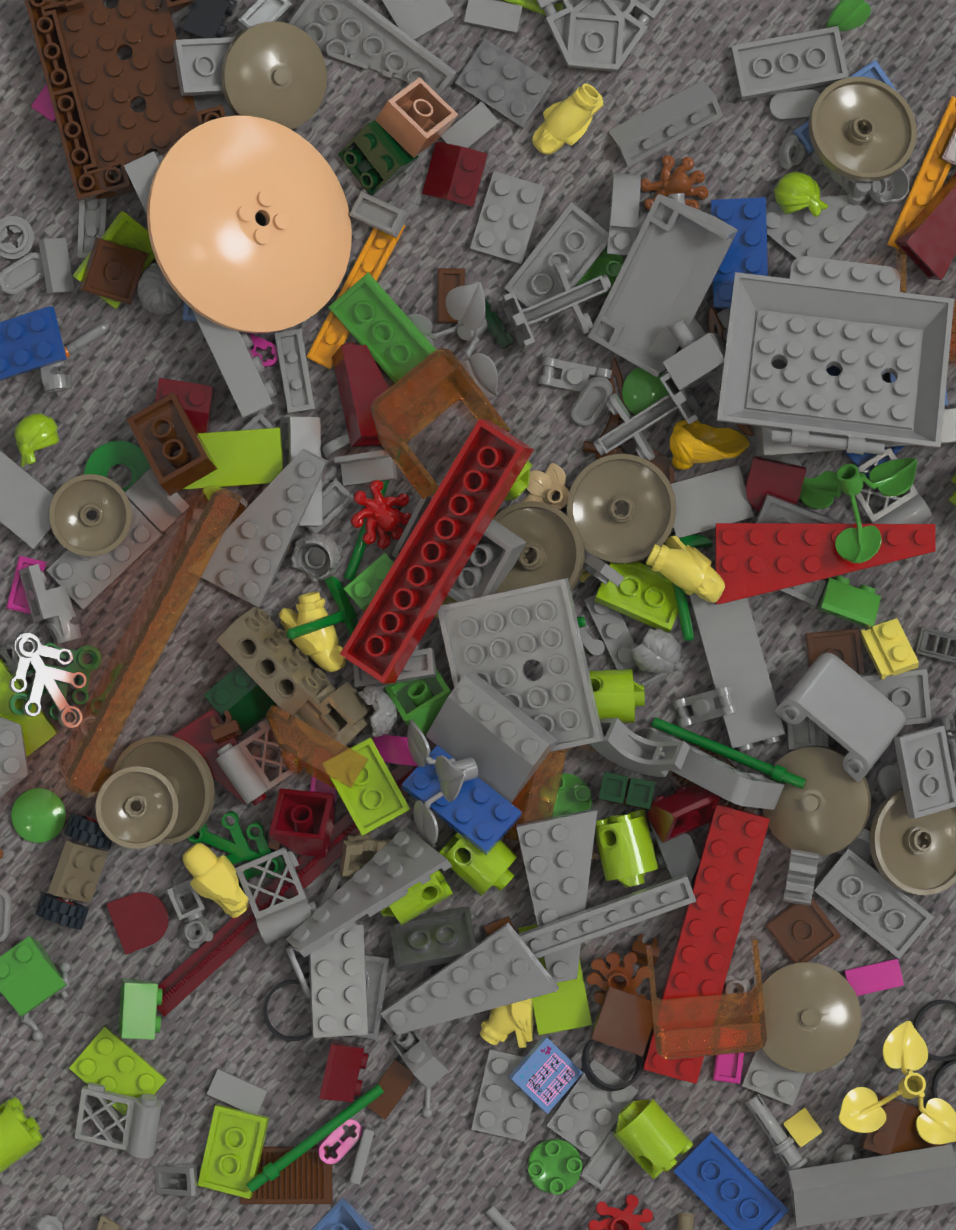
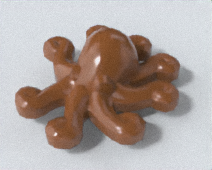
[640,155,709,211]
[587,951,651,1004]

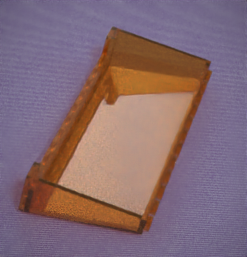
[58,485,250,798]

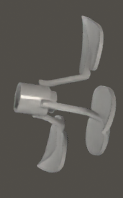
[406,282,498,397]
[407,719,478,847]

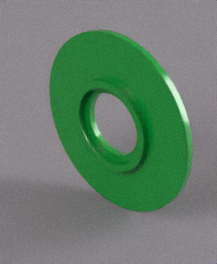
[84,441,151,492]

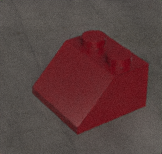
[422,141,488,208]
[646,784,721,843]
[269,788,336,858]
[319,1039,369,1102]

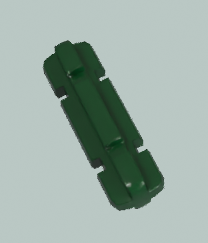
[485,299,514,349]

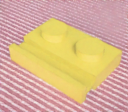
[860,618,919,680]

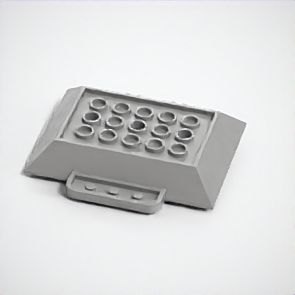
[717,256,954,455]

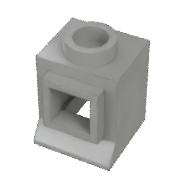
[167,878,207,922]

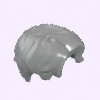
[136,263,182,315]
[291,533,341,582]
[631,628,681,674]
[359,684,398,737]

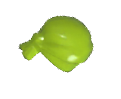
[774,171,828,217]
[14,413,59,467]

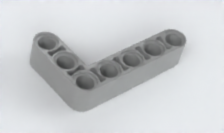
[645,727,785,810]

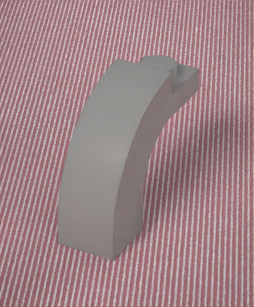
[607,173,641,256]
[590,718,690,777]

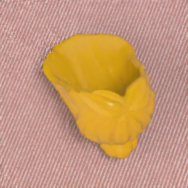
[669,419,750,470]

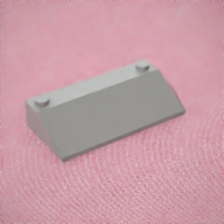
[588,194,738,377]

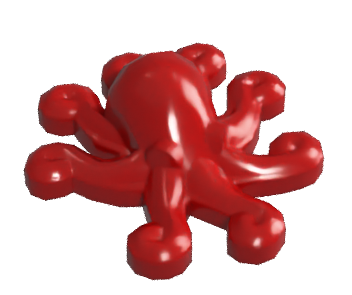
[350,480,412,549]
[588,1194,653,1230]

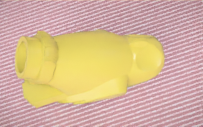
[532,84,604,155]
[646,536,725,603]
[278,591,346,673]
[182,843,249,918]
[479,998,533,1048]

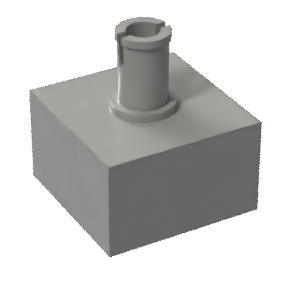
[663,320,726,390]

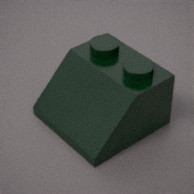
[204,665,277,736]

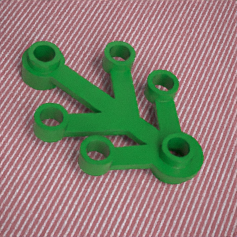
[9,643,102,720]
[187,811,285,887]

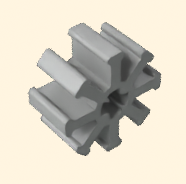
[783,849,819,906]

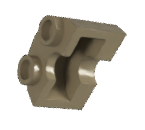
[340,833,391,878]

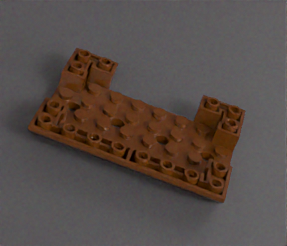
[25,0,226,201]

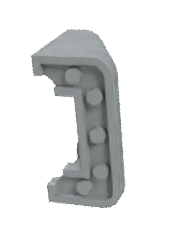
[774,653,906,783]

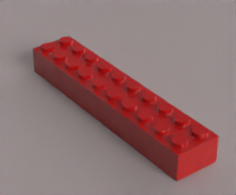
[340,419,534,684]
[643,803,770,1084]

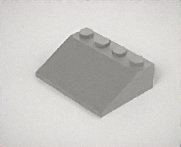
[392,482,527,602]
[426,672,559,803]

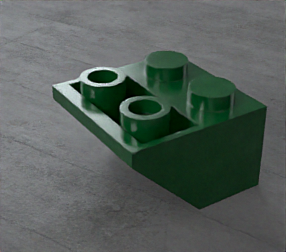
[338,120,419,196]

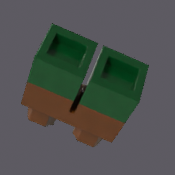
[599,772,655,810]

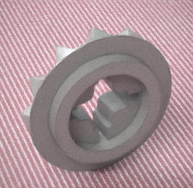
[0,216,35,260]

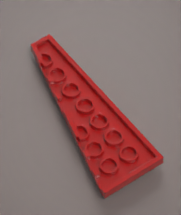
[715,523,936,605]

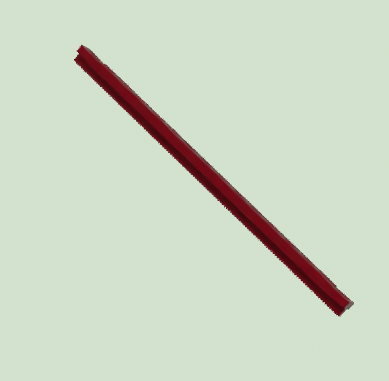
[156,739,437,1017]

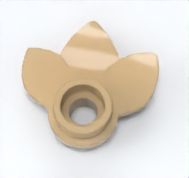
[522,463,570,510]

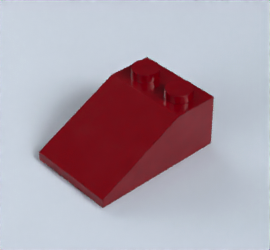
[155,378,216,433]

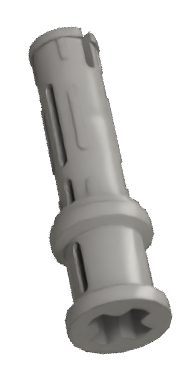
[745,1093,808,1174]

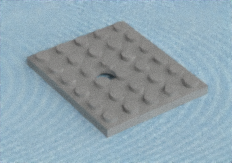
[437,578,603,752]

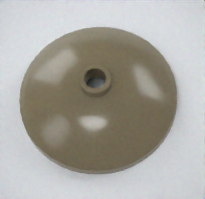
[49,474,132,556]
[95,766,178,849]

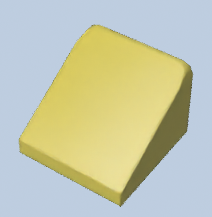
[783,1107,822,1148]

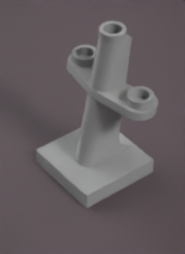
[501,262,612,353]
[593,371,704,461]

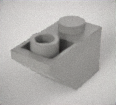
[389,1030,449,1089]

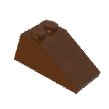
[126,392,217,496]
[859,1092,946,1155]

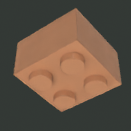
[375,77,458,158]

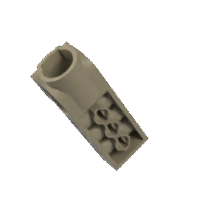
[216,606,372,756]

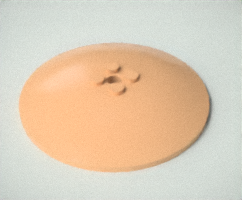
[147,116,352,333]

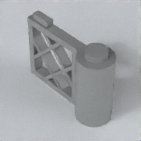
[848,447,932,524]
[216,717,309,805]
[235,847,318,944]
[75,1082,162,1158]

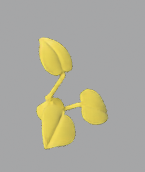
[838,1021,956,1145]

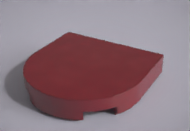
[746,456,807,511]
[106,892,169,955]

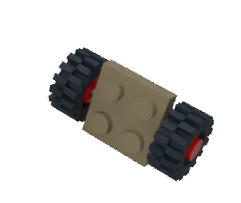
[35,813,113,930]

